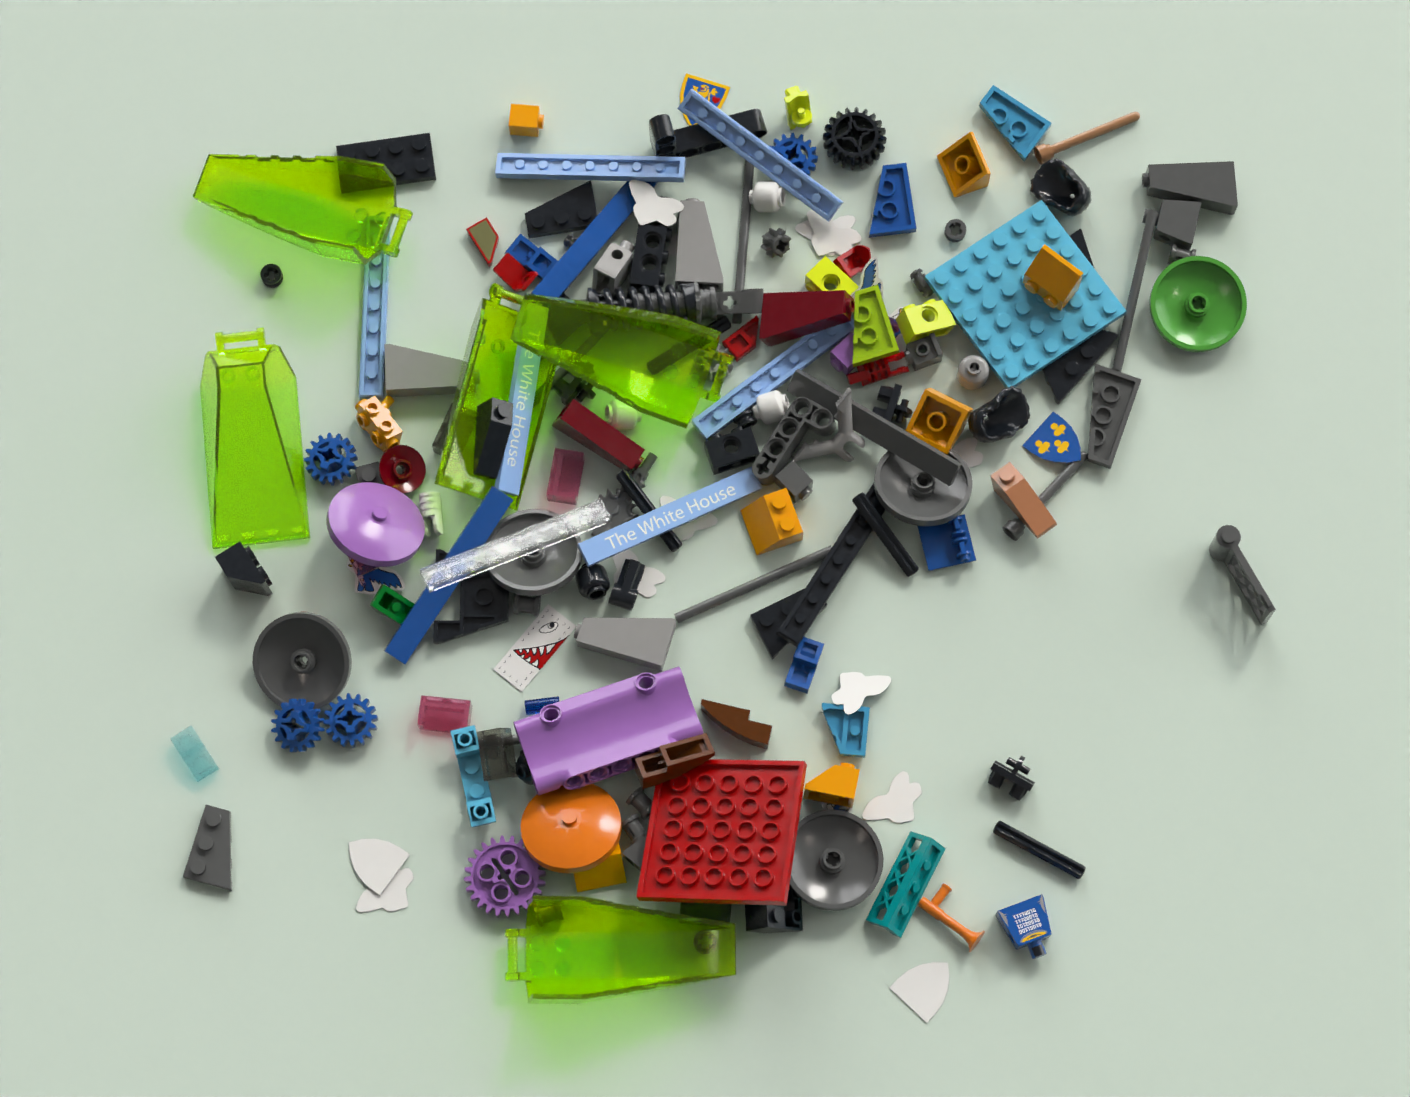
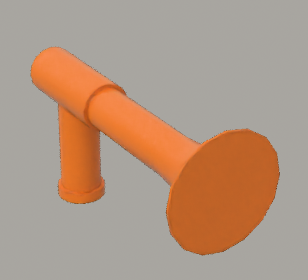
[917,883,985,952]

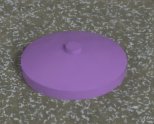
[326,482,425,567]

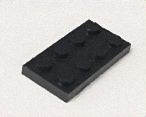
[336,133,436,193]

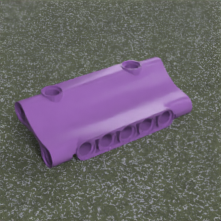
[513,666,704,796]

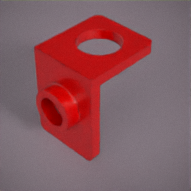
[493,253,538,292]

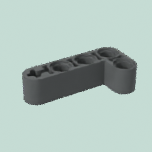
[752,397,836,486]

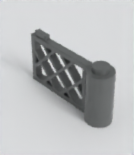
[1209,525,1276,625]

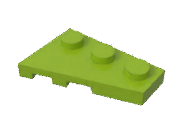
[853,285,900,367]

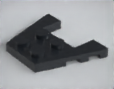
[433,549,509,644]

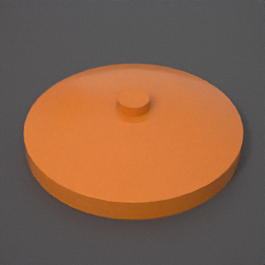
[521,784,622,873]

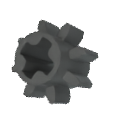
[760,228,791,258]

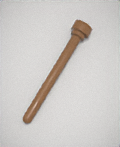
[1034,112,1140,165]

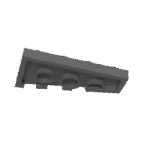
[1087,364,1142,469]

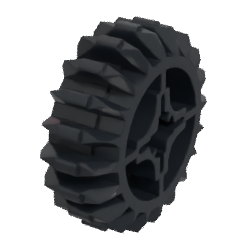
[823,107,887,171]

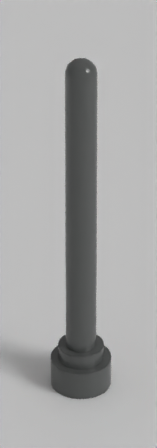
[1002,451,1088,541]

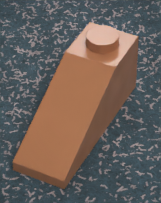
[990,462,1057,539]

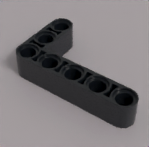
[649,109,767,158]

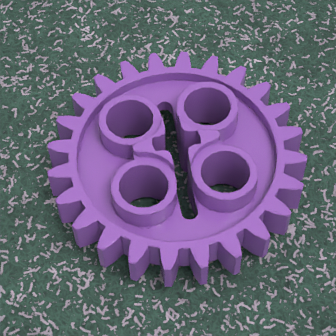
[464,835,546,918]

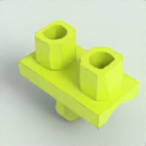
[784,86,812,130]

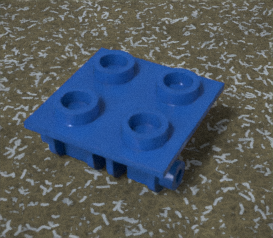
[917,514,976,571]

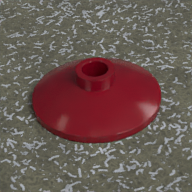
[379,445,426,493]

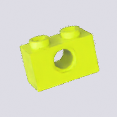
[805,256,859,295]
[895,299,956,345]

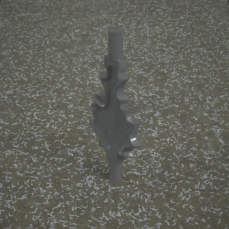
[589,452,658,537]

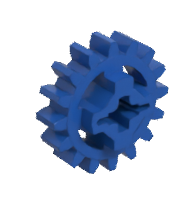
[770,133,818,176]
[304,433,358,486]
[323,693,378,748]
[271,699,325,752]

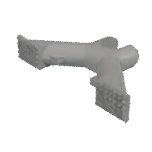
[792,388,865,462]

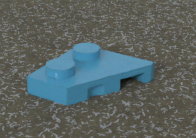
[822,703,870,758]

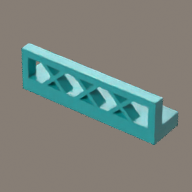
[866,831,946,938]

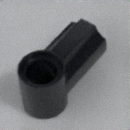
[608,559,645,611]

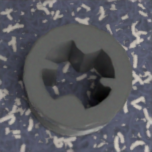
[945,219,966,242]

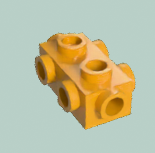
[355,396,403,452]

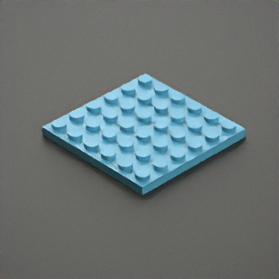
[924,200,1127,388]

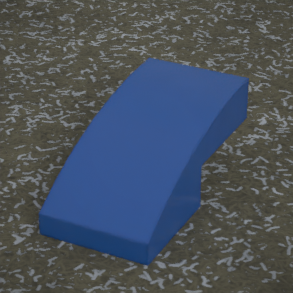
[505,234,558,279]
[784,637,824,694]

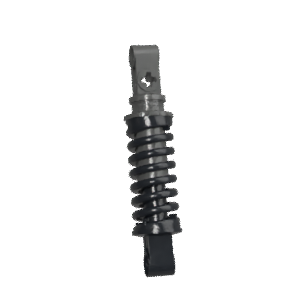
[550,281,764,333]

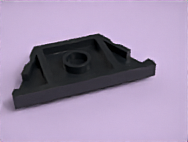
[1042,330,1118,404]

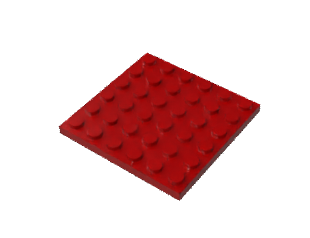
[636,759,807,906]

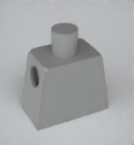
[592,240,635,298]

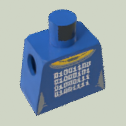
[995,894,1051,959]

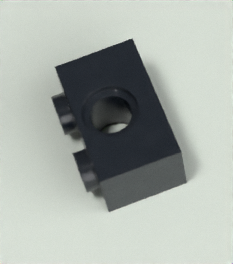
[704,427,760,475]

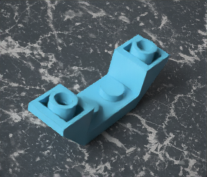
[450,725,496,828]

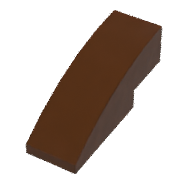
[701,699,772,750]
[635,733,715,789]

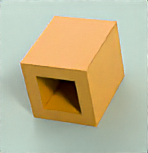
[509,104,544,137]

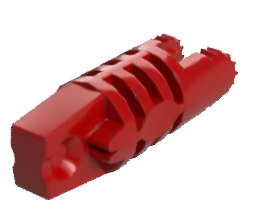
[846,351,910,386]

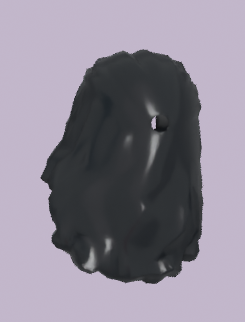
[1030,158,1091,217]
[968,386,1030,443]

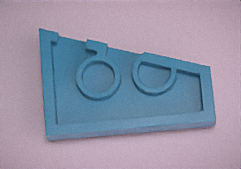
[979,85,1052,162]

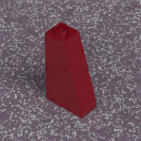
[759,290,855,346]
[551,399,645,472]

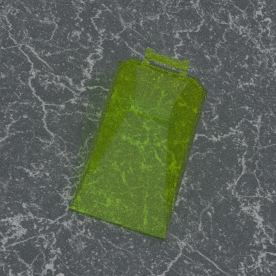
[435,283,562,511]
[200,327,310,549]

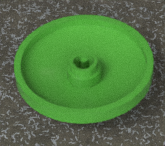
[1149,256,1247,352]

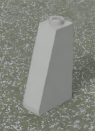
[675,198,724,292]
[384,344,479,397]
[574,618,676,671]

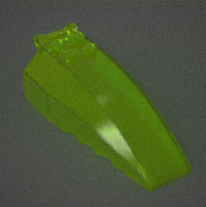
[193,154,413,265]
[510,294,734,428]
[505,896,736,1004]

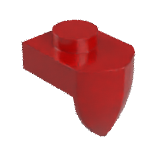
[833,245,871,279]

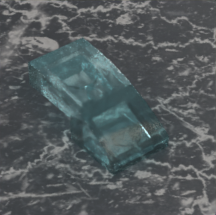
[170,725,219,782]

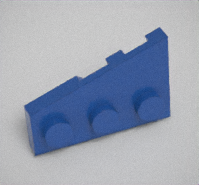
[869,163,917,238]

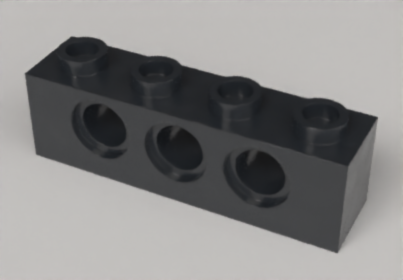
[629,196,675,293]

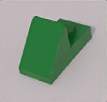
[370,584,414,625]

